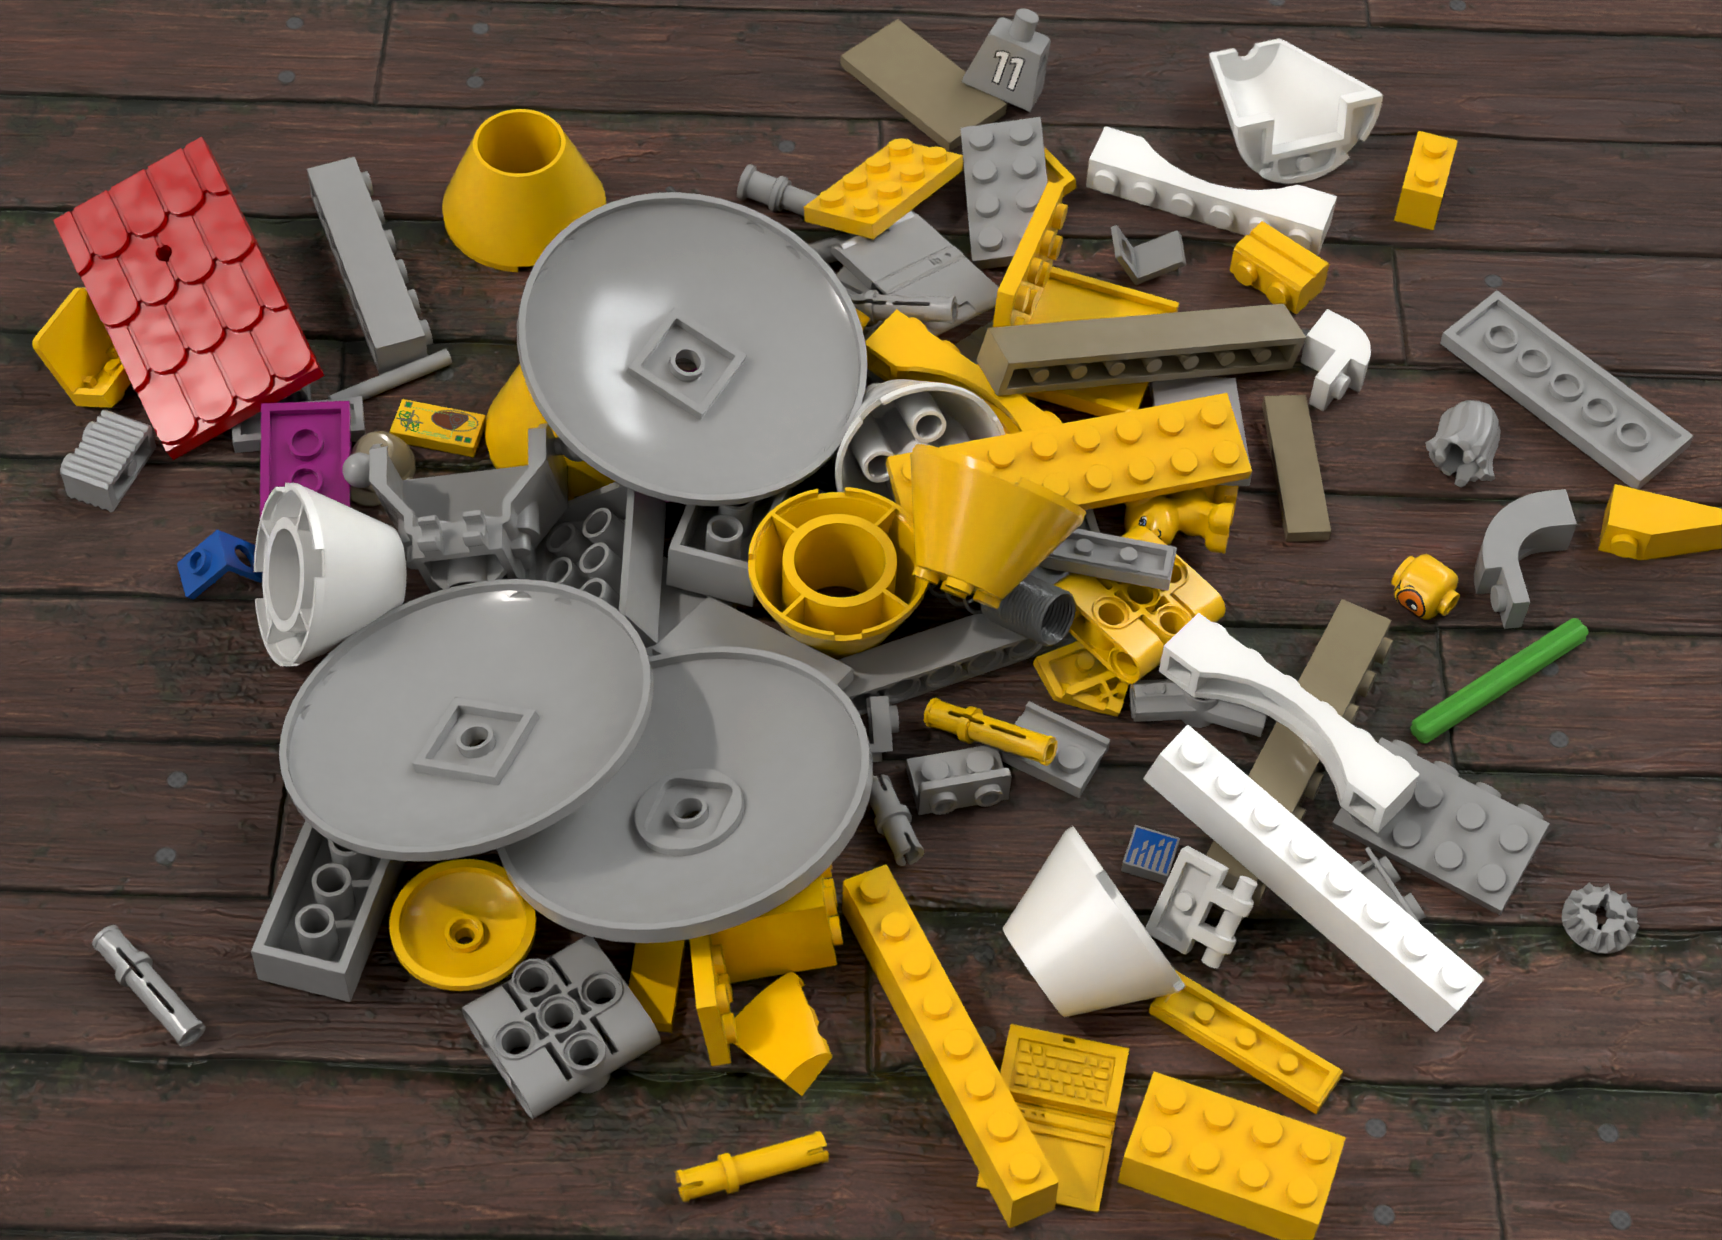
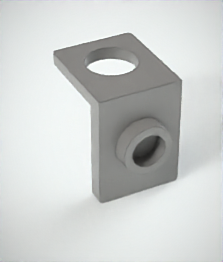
[1111,225,1186,285]

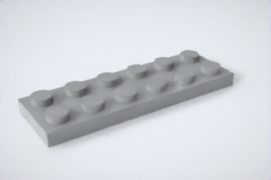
[1440,290,1694,490]

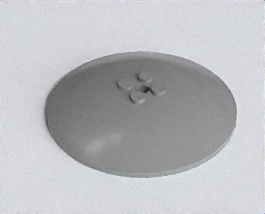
[517,192,868,506]
[279,579,654,861]

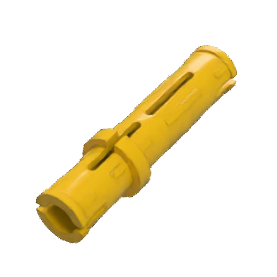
[924,698,1058,766]
[675,1131,829,1202]

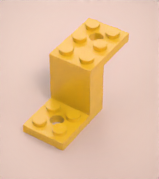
[689,864,843,1067]

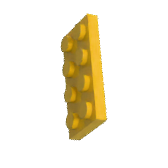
[804,139,964,239]

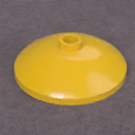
[389,859,536,991]

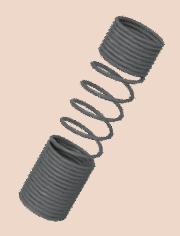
[927,575,1076,646]

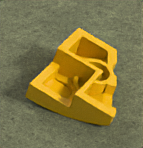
[733,971,832,1096]

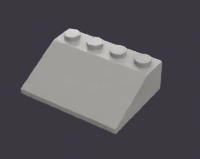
[525,482,666,648]

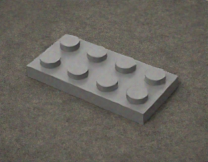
[961,117,1048,270]

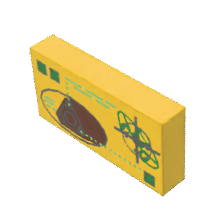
[390,399,486,457]

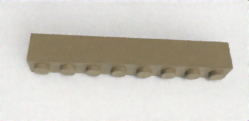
[976,304,1306,396]
[1206,599,1393,920]

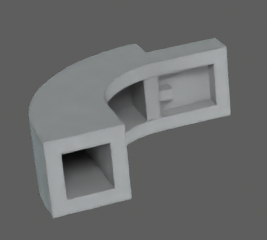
[1474,489,1577,629]

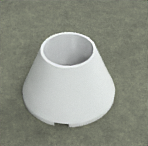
[254,483,407,667]
[1003,826,1186,1017]

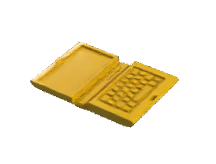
[976,1024,1129,1213]

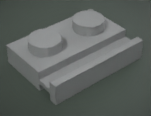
[998,701,1110,798]

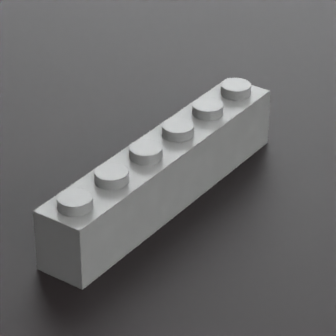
[307,157,433,375]

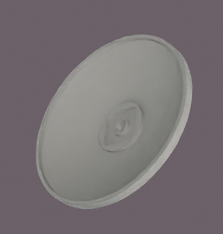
[497,646,873,943]

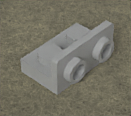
[906,745,1012,815]

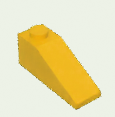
[1598,484,1722,560]

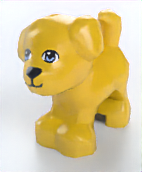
[1124,485,1239,553]

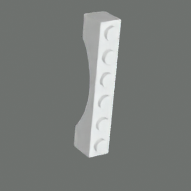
[1086,126,1337,256]
[1159,613,1419,834]

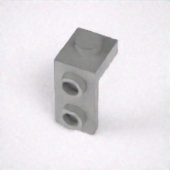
[866,696,899,762]

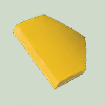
[1033,641,1129,717]

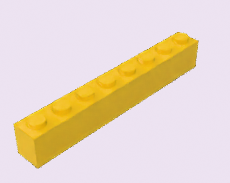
[842,864,1059,1229]

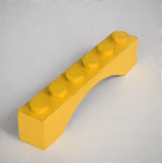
[865,309,1063,434]

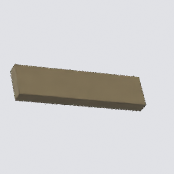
[1262,395,1331,542]

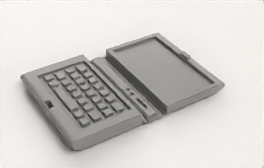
[831,211,999,336]

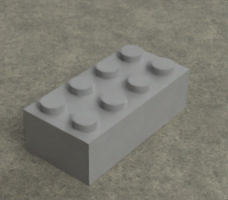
[666,486,797,607]
[251,820,406,1002]

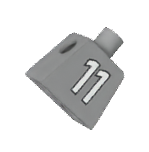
[961,9,1051,112]

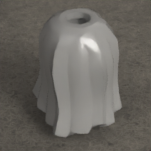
[1425,400,1501,487]

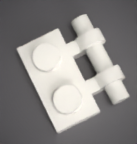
[1145,846,1258,968]

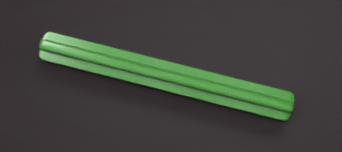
[1410,618,1589,743]

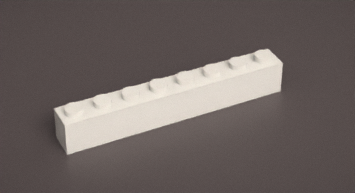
[1143,725,1484,1032]

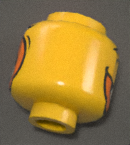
[1391,554,1460,620]

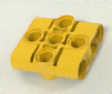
[1053,526,1226,684]

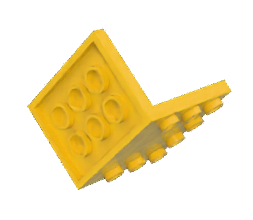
[993,181,1179,417]

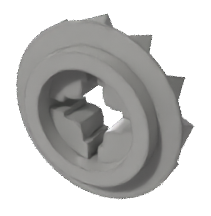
[1562,882,1639,953]

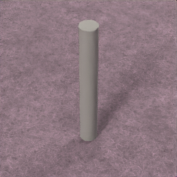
[328,349,452,400]

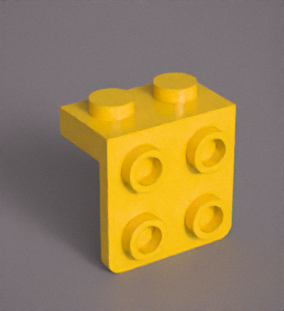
[32,288,131,408]

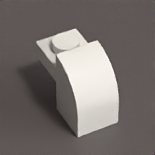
[1301,309,1371,412]

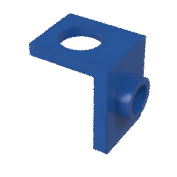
[177,529,262,600]

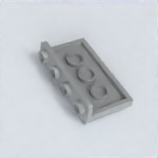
[1332,737,1550,915]

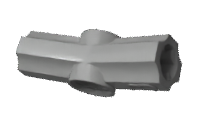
[1130,679,1268,737]

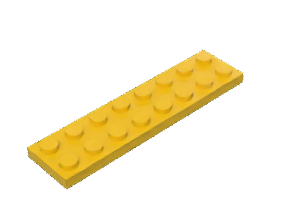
[886,393,1252,517]

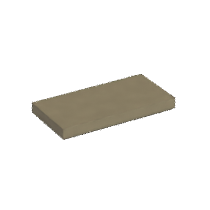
[840,19,1007,152]

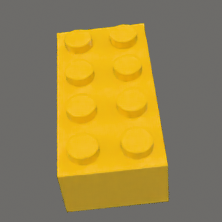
[1118,1072,1346,1240]

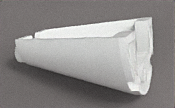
[1209,38,1383,184]

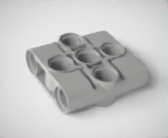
[462,936,661,1119]

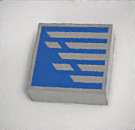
[1121,825,1180,884]

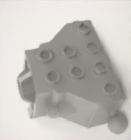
[342,423,583,593]

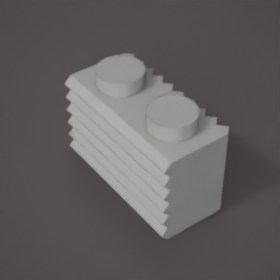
[60,410,156,512]

